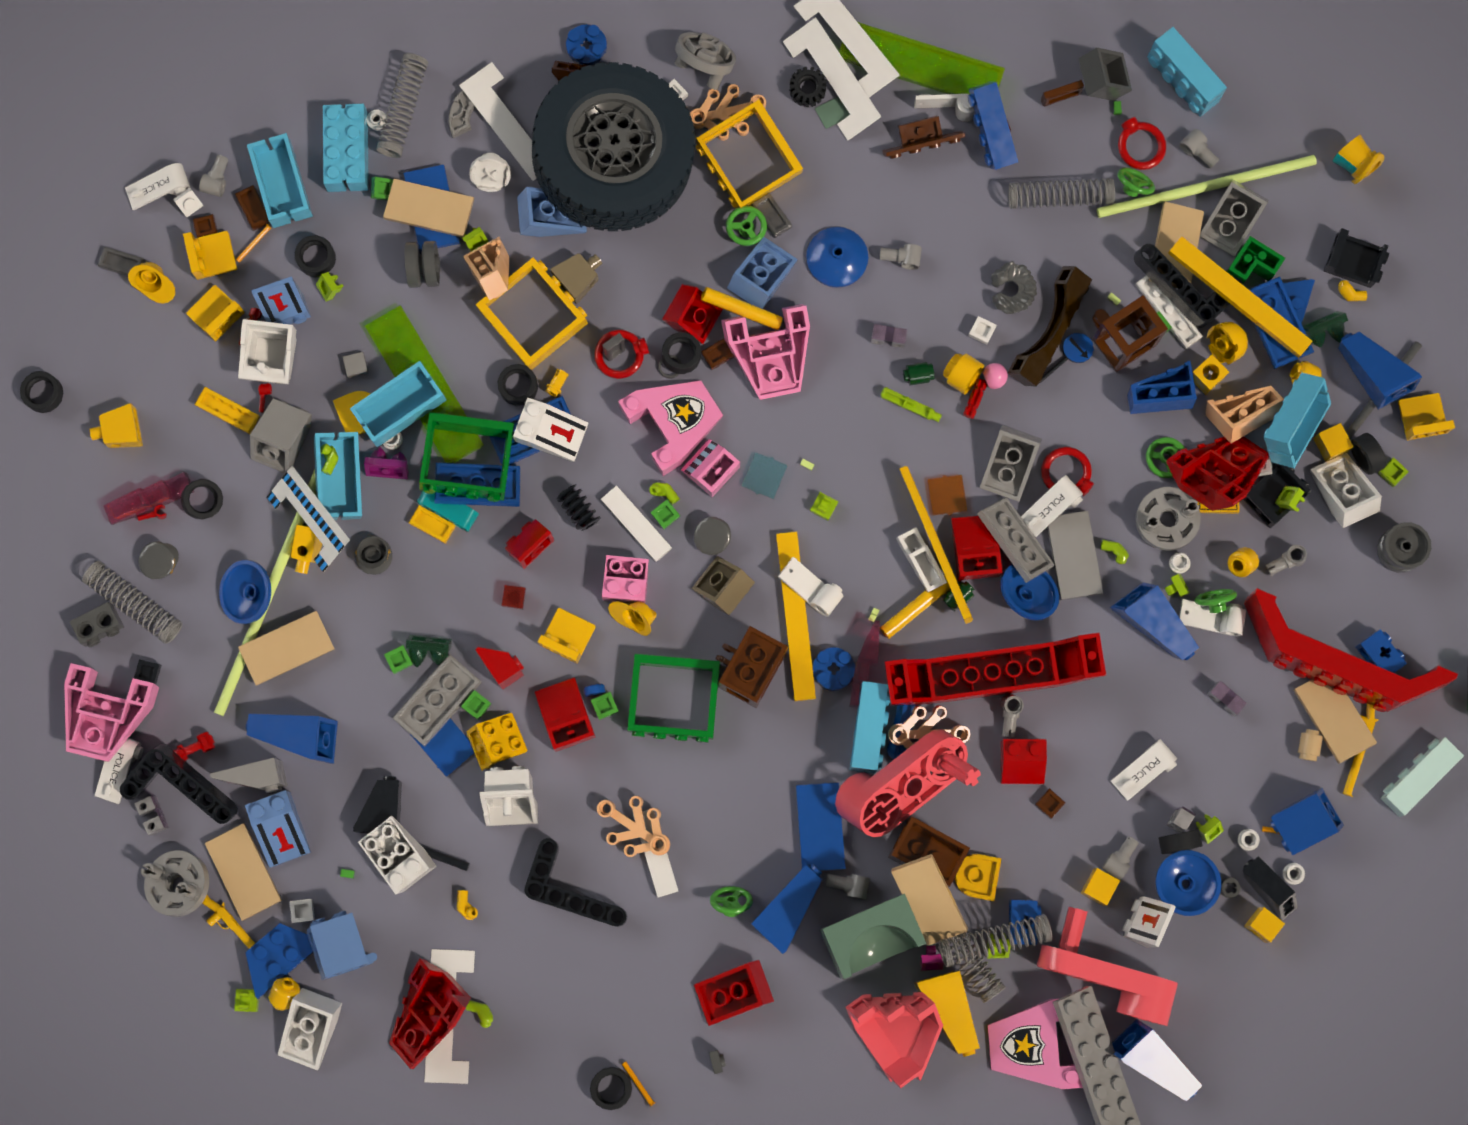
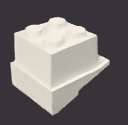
[238,319,297,385]
[480,766,538,826]

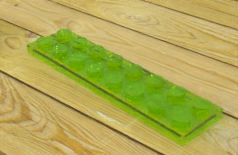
[839,22,1005,94]
[365,305,484,463]

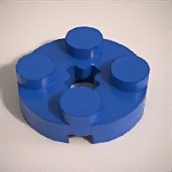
[566,24,607,65]
[812,647,855,691]

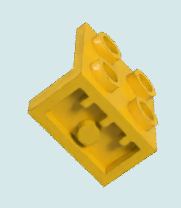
[183,231,237,280]
[186,285,245,342]
[1398,393,1455,441]
[538,608,596,664]
[466,713,528,771]

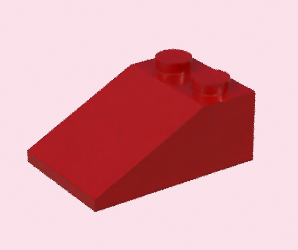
[694,960,774,1026]

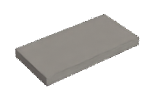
[977,497,1055,583]
[1047,511,1103,600]
[393,654,482,746]

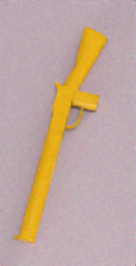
[1342,703,1379,797]
[202,895,256,949]

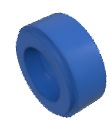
[584,684,606,697]

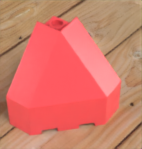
[845,992,943,1088]

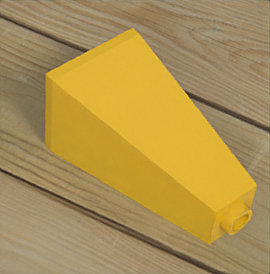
[914,971,980,1057]

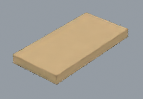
[383,179,474,238]
[1149,201,1204,288]
[238,611,335,686]
[1293,680,1377,764]
[205,823,282,921]
[891,854,968,946]

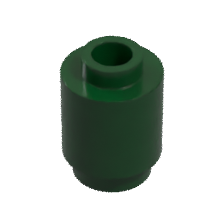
[903,362,935,386]
[943,581,974,612]

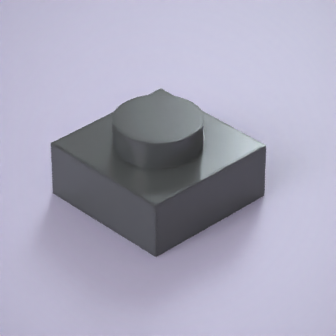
[709,1050,726,1074]

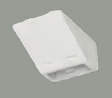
[358,816,437,895]

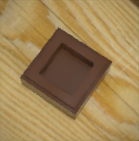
[193,214,218,238]
[1035,788,1065,819]

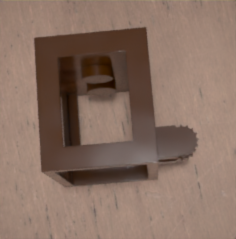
[1092,295,1168,373]
[715,626,788,708]
[888,817,970,887]

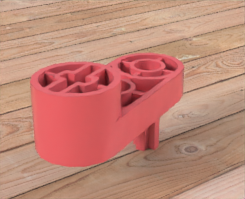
[835,729,981,837]
[1037,907,1178,1026]

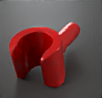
[258,383,272,413]
[137,505,167,521]

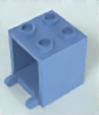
[307,911,377,981]

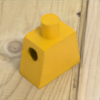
[90,403,143,448]
[291,525,322,574]

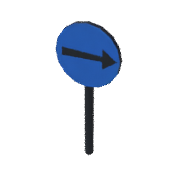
[1040,333,1094,383]

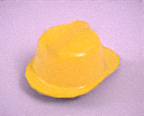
[128,262,175,304]
[608,601,657,636]

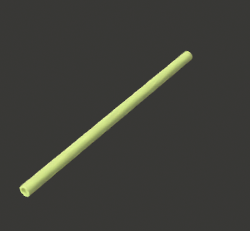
[1096,155,1317,218]

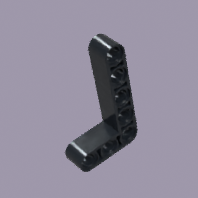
[1134,244,1243,328]
[120,744,238,824]
[524,838,628,927]

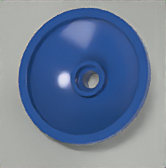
[806,227,868,288]
[219,560,271,624]
[1000,564,1059,620]
[1155,850,1221,916]

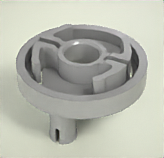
[675,32,736,90]
[1136,487,1201,551]
[141,850,209,917]

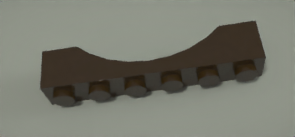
[1008,266,1093,387]

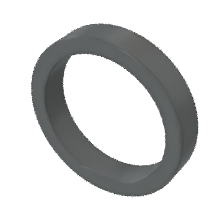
[659,355,681,379]

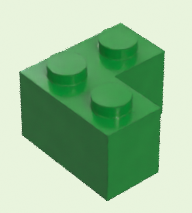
[1226,236,1285,284]

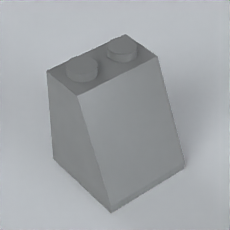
[250,398,311,473]

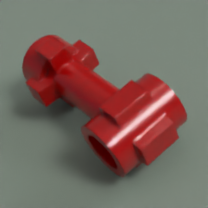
[173,732,215,761]

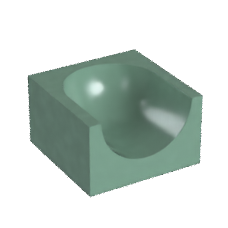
[819,893,926,979]

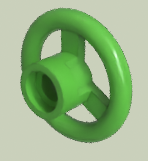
[1117,168,1155,197]
[726,206,767,246]
[1146,437,1185,478]
[1194,589,1237,613]
[710,886,753,917]

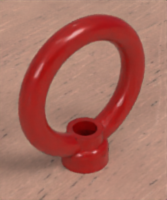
[1118,117,1166,170]
[594,330,649,379]
[1041,447,1094,497]

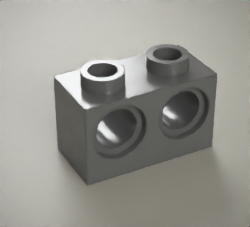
[69,602,124,647]

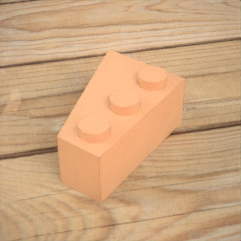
[463,237,509,300]
[1205,386,1284,443]

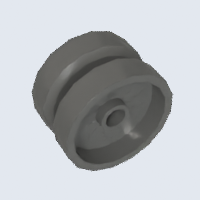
[405,241,440,288]
[1377,522,1432,573]

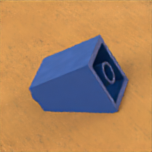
[1270,788,1344,855]

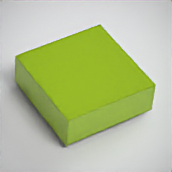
[1378,457,1409,487]

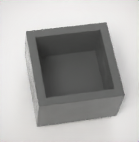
[1079,48,1132,101]

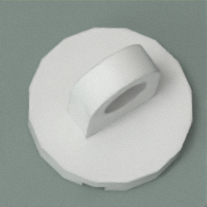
[469,153,511,192]

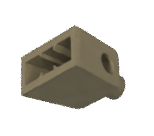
[550,253,603,304]

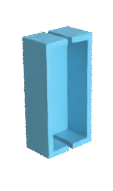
[1147,27,1227,117]
[323,104,369,192]
[247,133,313,228]
[350,361,447,447]
[1264,373,1331,468]
[313,432,362,520]
[850,681,890,774]

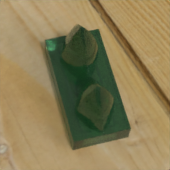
[1303,311,1348,347]
[406,635,452,667]

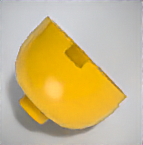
[1207,322,1248,365]

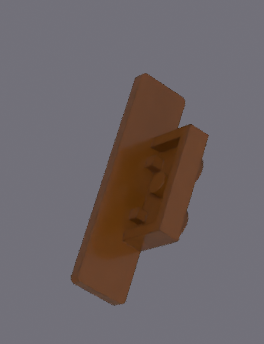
[883,116,966,159]

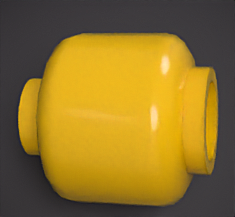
[1290,361,1323,384]
[1227,547,1259,577]
[269,977,300,1011]

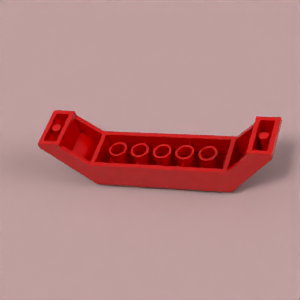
[1244,588,1458,712]
[885,633,1106,705]

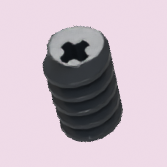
[557,484,601,531]

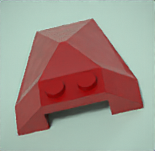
[1166,436,1270,511]
[389,958,471,1069]

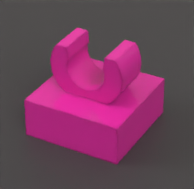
[920,945,944,971]

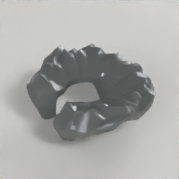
[991,261,1037,314]

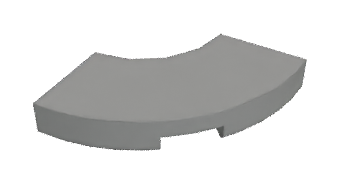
[449,90,476,138]

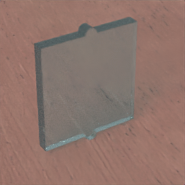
[742,453,788,499]

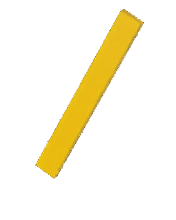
[1168,236,1313,358]
[899,466,973,624]
[776,532,816,702]

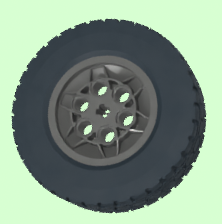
[532,62,695,231]

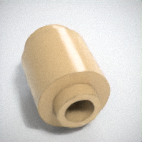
[1298,729,1323,761]

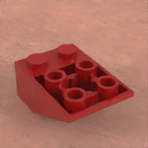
[951,516,1003,581]
[535,677,596,752]

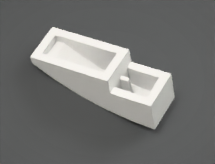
[896,527,947,592]

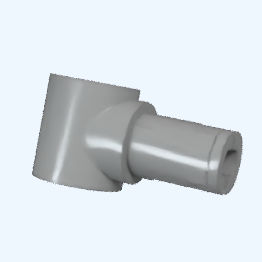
[1179,129,1220,169]
[199,155,228,197]
[880,244,922,270]
[1265,545,1307,576]
[1001,694,1024,737]
[1102,836,1139,880]
[826,874,871,900]

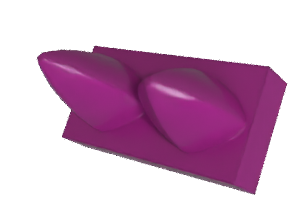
[364,447,409,480]

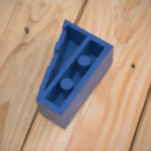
[1127,361,1197,414]

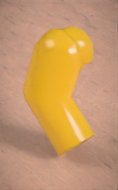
[1338,280,1367,301]
[457,890,478,920]

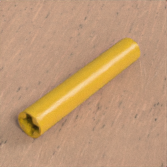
[701,287,783,330]
[880,575,951,639]

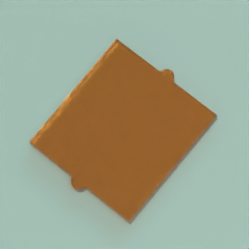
[927,475,967,516]

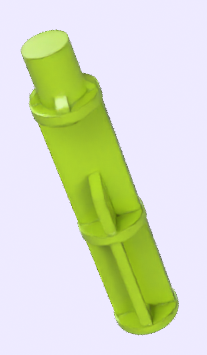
[881,387,942,422]

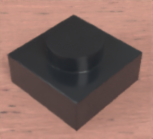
[134,659,162,685]

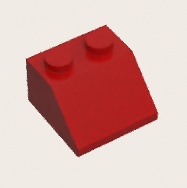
[662,284,723,344]
[505,519,555,569]
[475,647,524,689]
[1000,739,1047,784]

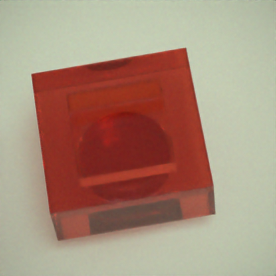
[501,585,526,610]

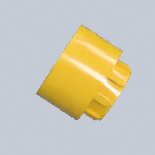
[943,353,985,395]

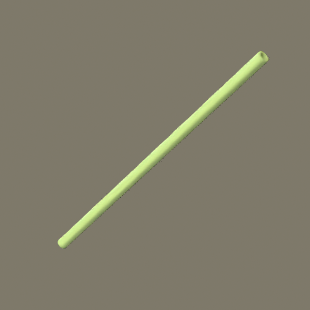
[214,469,316,716]

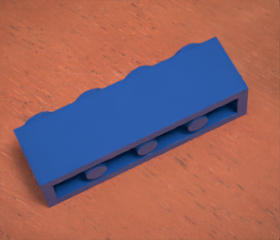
[967,81,1018,170]

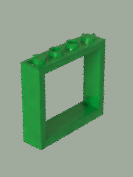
[419,412,514,502]
[627,654,720,743]

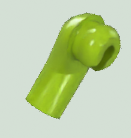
[320,444,338,475]
[649,482,680,505]
[1100,540,1129,564]
[466,1000,493,1028]

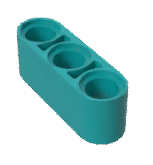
[416,491,479,532]

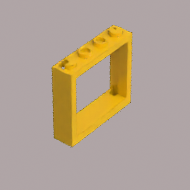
[695,99,803,208]
[475,257,588,370]

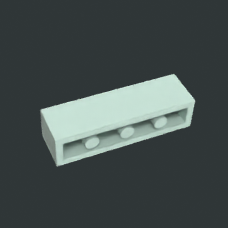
[1380,737,1464,817]

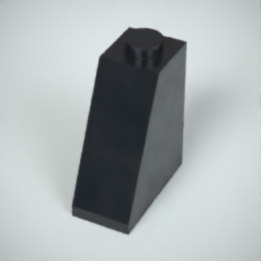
[353,776,402,833]
[1242,856,1298,921]

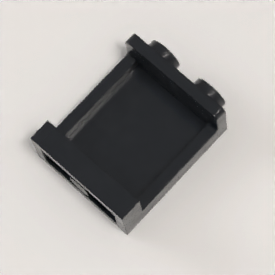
[1324,228,1389,288]
[1243,464,1311,528]

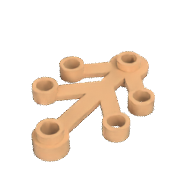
[690,84,766,141]
[888,705,970,749]
[597,796,670,857]

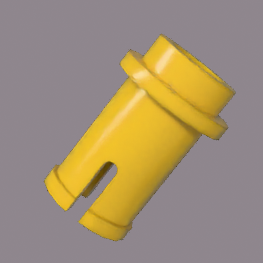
[546,369,569,397]

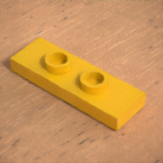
[194,387,260,435]

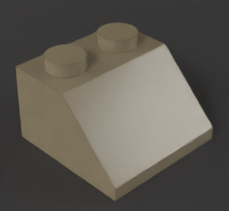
[691,556,755,615]

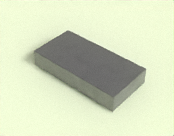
[752,193,792,238]
[98,247,145,276]
[603,333,626,361]

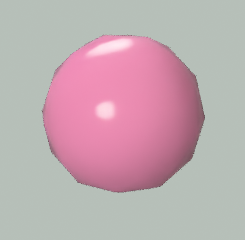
[982,363,1008,389]

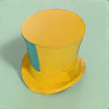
[1332,134,1384,184]

